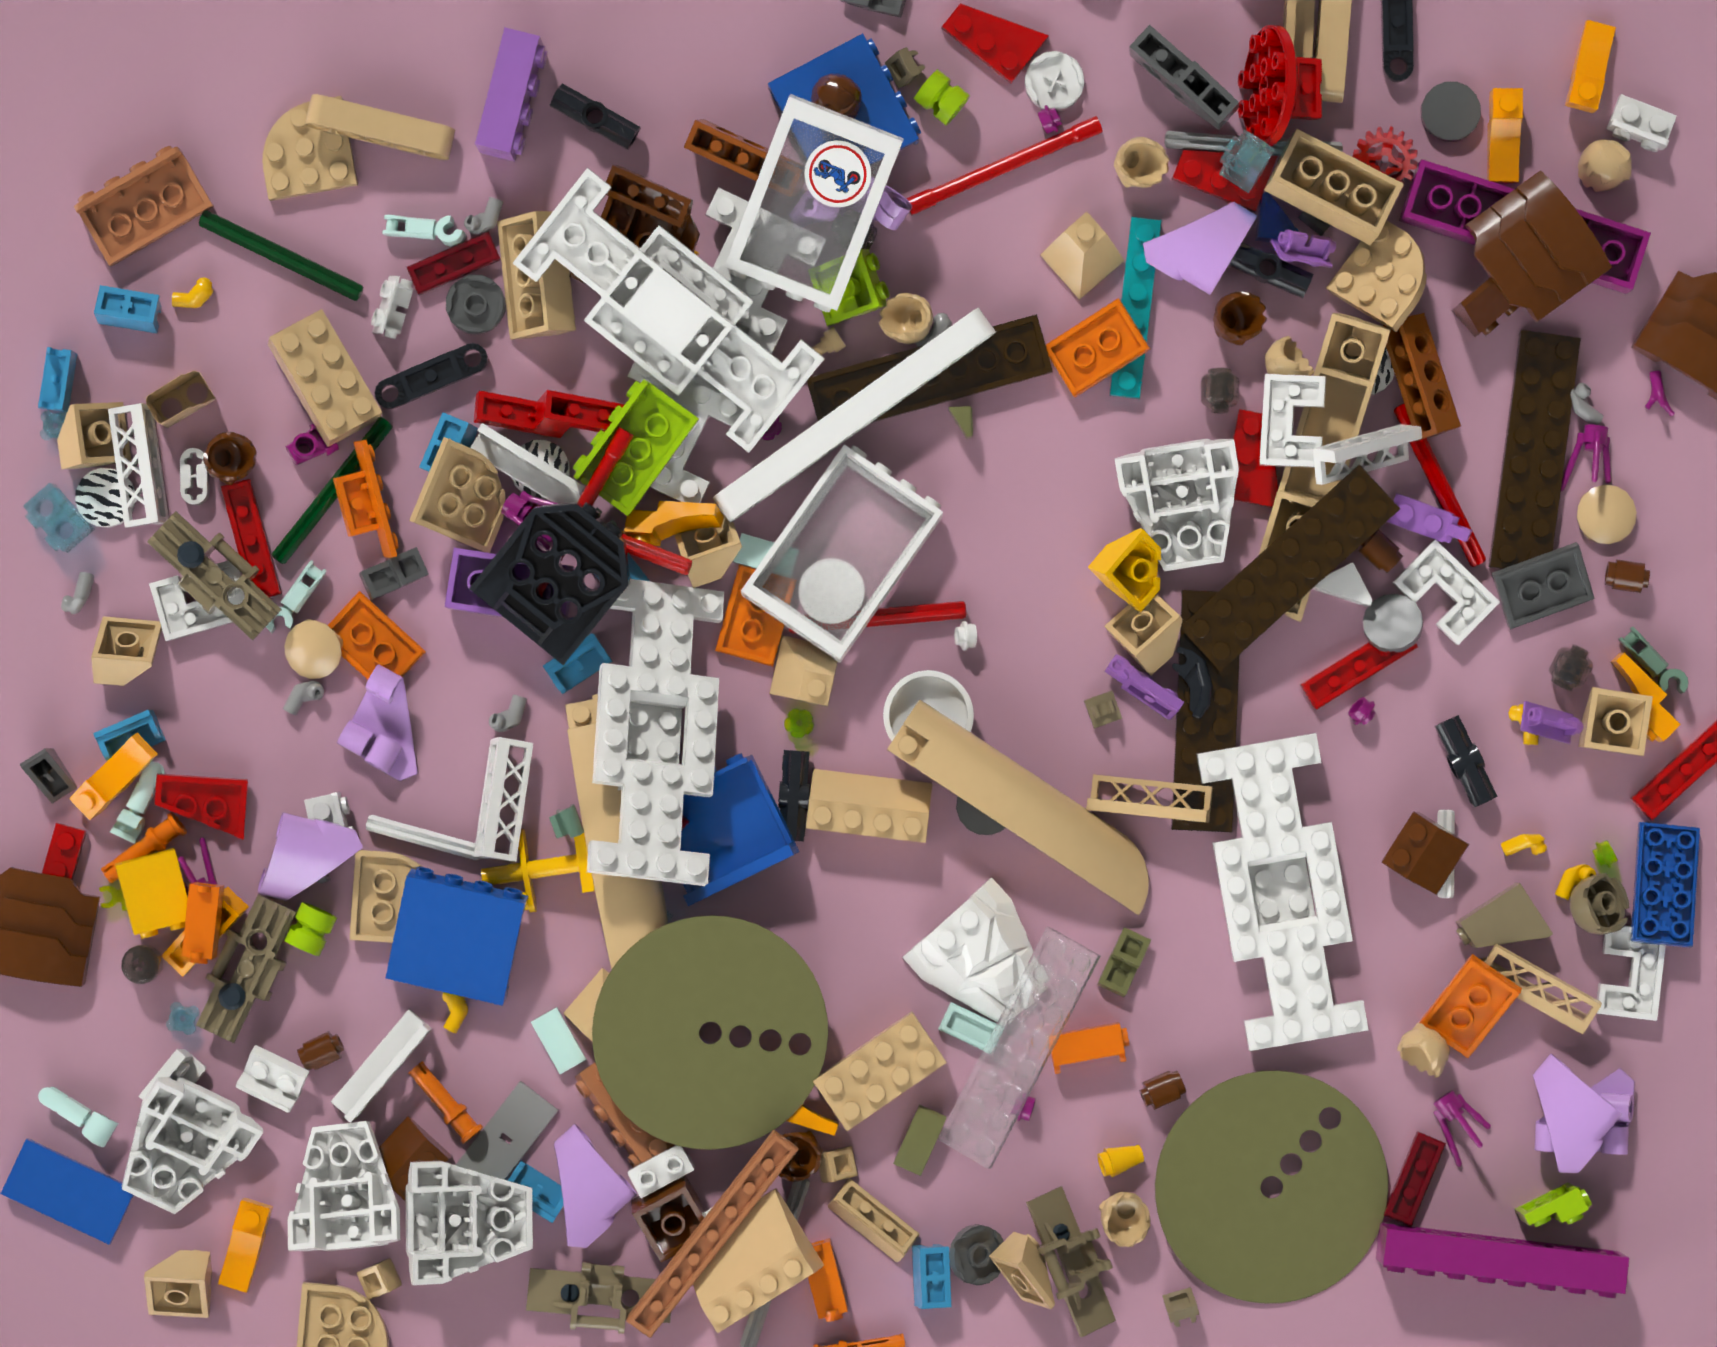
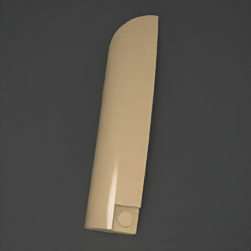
[1259,313,1391,622]
[565,694,669,969]
[887,700,1149,915]

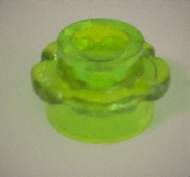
[784,708,814,738]
[1592,840,1618,868]

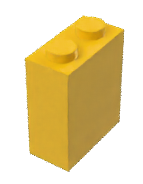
[115,848,188,939]

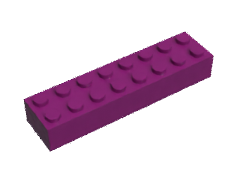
[1399,159,1651,294]
[1376,1223,1629,1298]

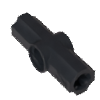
[550,83,641,150]
[1228,243,1314,299]
[1434,715,1498,808]
[778,750,810,842]

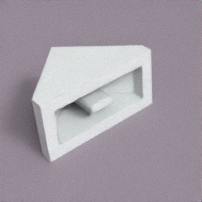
[1313,562,1372,607]

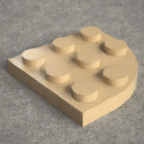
[262,96,358,201]
[1326,220,1427,332]
[409,437,505,553]
[349,850,423,943]
[297,1282,389,1347]

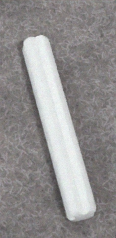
[366,815,480,860]

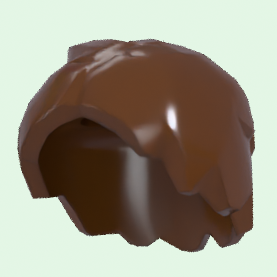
[811,74,862,119]
[1213,292,1267,346]
[203,432,257,485]
[778,1130,822,1182]

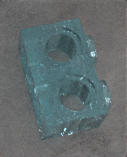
[1219,130,1275,193]
[23,483,95,553]

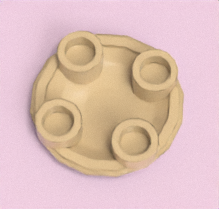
[1577,485,1637,544]
[284,619,343,679]

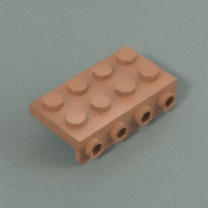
[74,146,214,267]
[575,1062,675,1168]

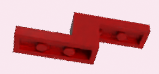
[473,390,625,438]

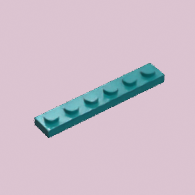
[1109,217,1161,399]

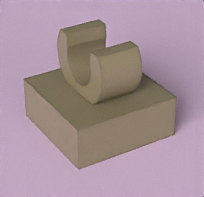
[884,47,925,89]
[1084,690,1122,729]
[1162,1287,1199,1327]

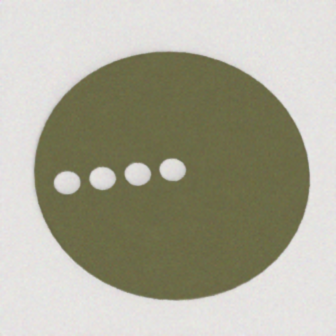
[592,915,828,1150]
[1155,1070,1388,1304]

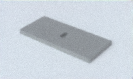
[456,1081,558,1180]

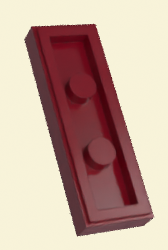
[406,231,501,296]
[1383,1131,1446,1227]

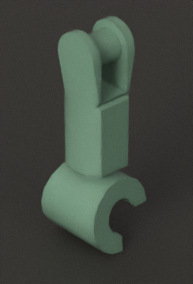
[1618,626,1689,694]
[549,804,584,838]

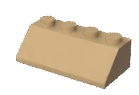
[497,211,576,340]
[806,769,932,843]

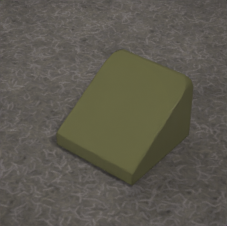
[948,406,973,439]

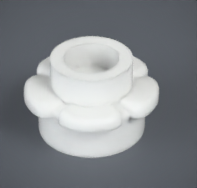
[954,621,977,651]

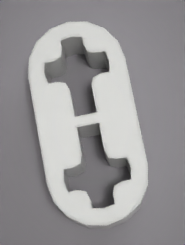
[180,448,210,505]

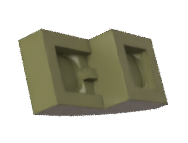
[1097,927,1151,997]
[893,1104,947,1176]

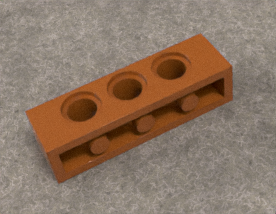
[684,119,805,197]
[1383,313,1461,441]

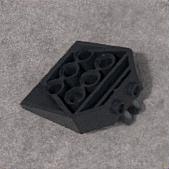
[469,502,630,665]

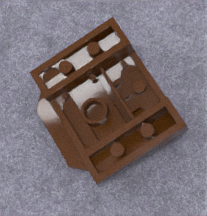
[569,165,700,284]
[1465,170,1612,323]
[1631,271,1717,400]
[0,867,100,987]

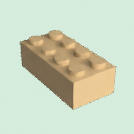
[1264,129,1404,245]
[267,309,382,447]
[813,1011,947,1131]

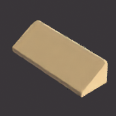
[828,1178,920,1262]

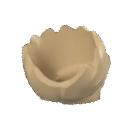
[1114,137,1170,188]
[1578,139,1632,192]
[879,293,933,344]
[1265,336,1314,376]
[1397,1023,1450,1078]
[1099,1192,1151,1247]

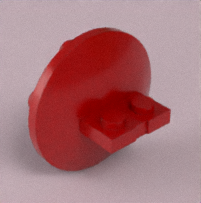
[1238,25,1322,147]

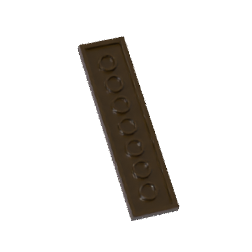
[807,314,1053,423]
[1488,330,1581,569]
[1181,464,1401,672]
[1171,590,1240,832]

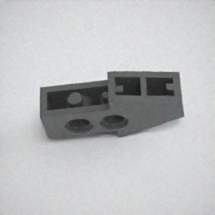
[1129,25,1239,130]

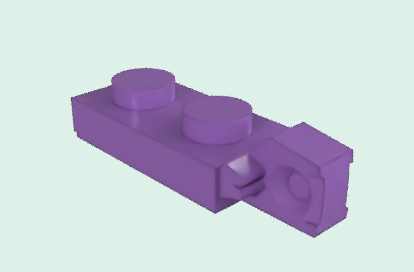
[1387,493,1472,543]
[1104,654,1184,720]

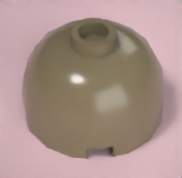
[1570,873,1629,935]

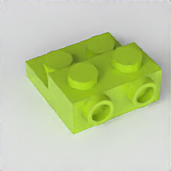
[808,249,890,326]
[1515,1182,1592,1227]

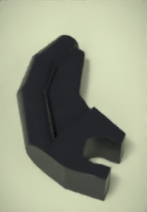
[1172,647,1213,719]

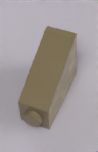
[1456,883,1553,948]

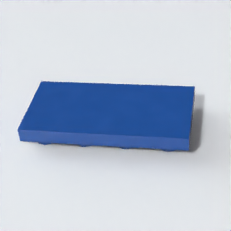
[1631,822,1700,948]
[0,1138,134,1245]

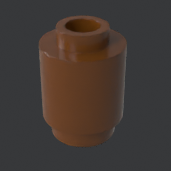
[1358,529,1403,573]
[1605,559,1650,593]
[297,1031,344,1071]
[1139,1071,1186,1110]

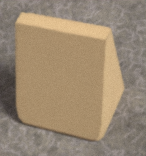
[819,1146,858,1183]
[356,1258,402,1300]

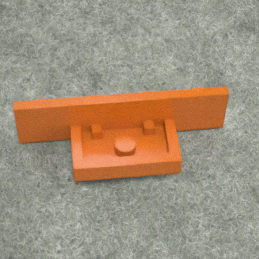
[333,440,399,558]

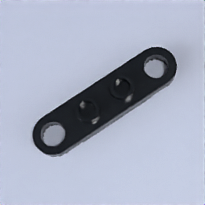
[1381,0,1414,82]
[374,343,488,409]

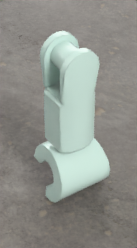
[382,215,467,247]
[266,560,327,633]
[110,761,165,844]
[38,1087,119,1147]

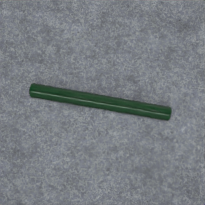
[199,210,364,301]
[272,417,393,564]

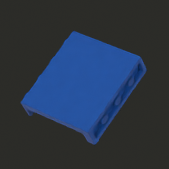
[768,33,921,166]
[680,753,800,906]
[385,867,529,1006]

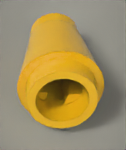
[1097,1145,1144,1178]

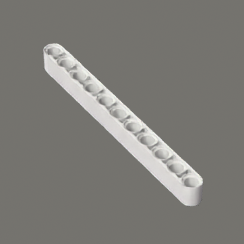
[712,308,996,523]

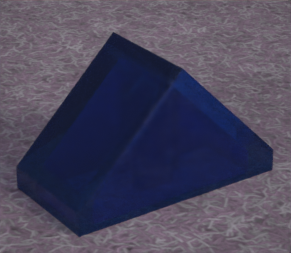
[1255,192,1300,242]

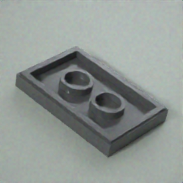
[1492,542,1595,630]

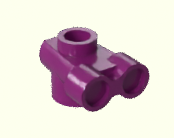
[285,423,339,465]

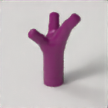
[1645,370,1675,416]

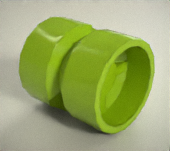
[914,69,970,126]
[284,902,337,956]

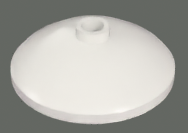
[883,670,974,741]

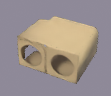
[146,371,217,428]

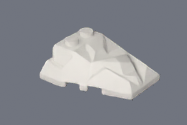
[1115,439,1239,571]
[902,877,1049,1027]
[122,1077,263,1214]
[287,1121,401,1251]
[405,1161,533,1285]

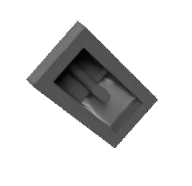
[20,748,77,803]

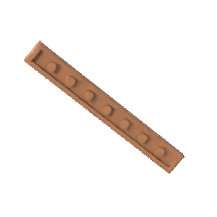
[626,1130,799,1338]

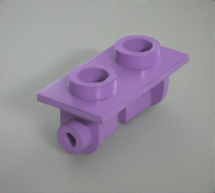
[1270,229,1336,268]
[1520,701,1583,744]

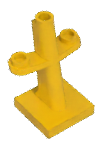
[481,829,595,913]

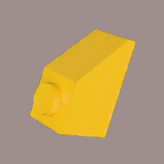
[1088,528,1161,612]

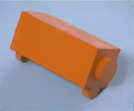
[182,882,225,964]
[1047,1022,1129,1074]
[808,1238,848,1322]

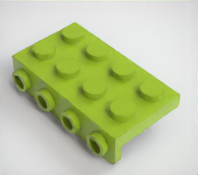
[572,379,699,516]

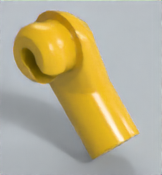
[172,277,213,308]
[1508,704,1539,745]
[1501,834,1547,856]
[1555,864,1596,900]
[442,992,468,1034]

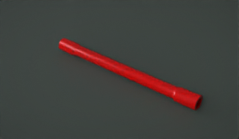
[906,116,1103,216]
[538,427,634,597]

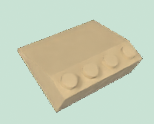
[693,1188,825,1333]

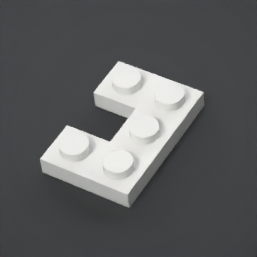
[1260,374,1326,468]
[1392,540,1500,645]
[149,561,245,642]
[1597,926,1666,1021]

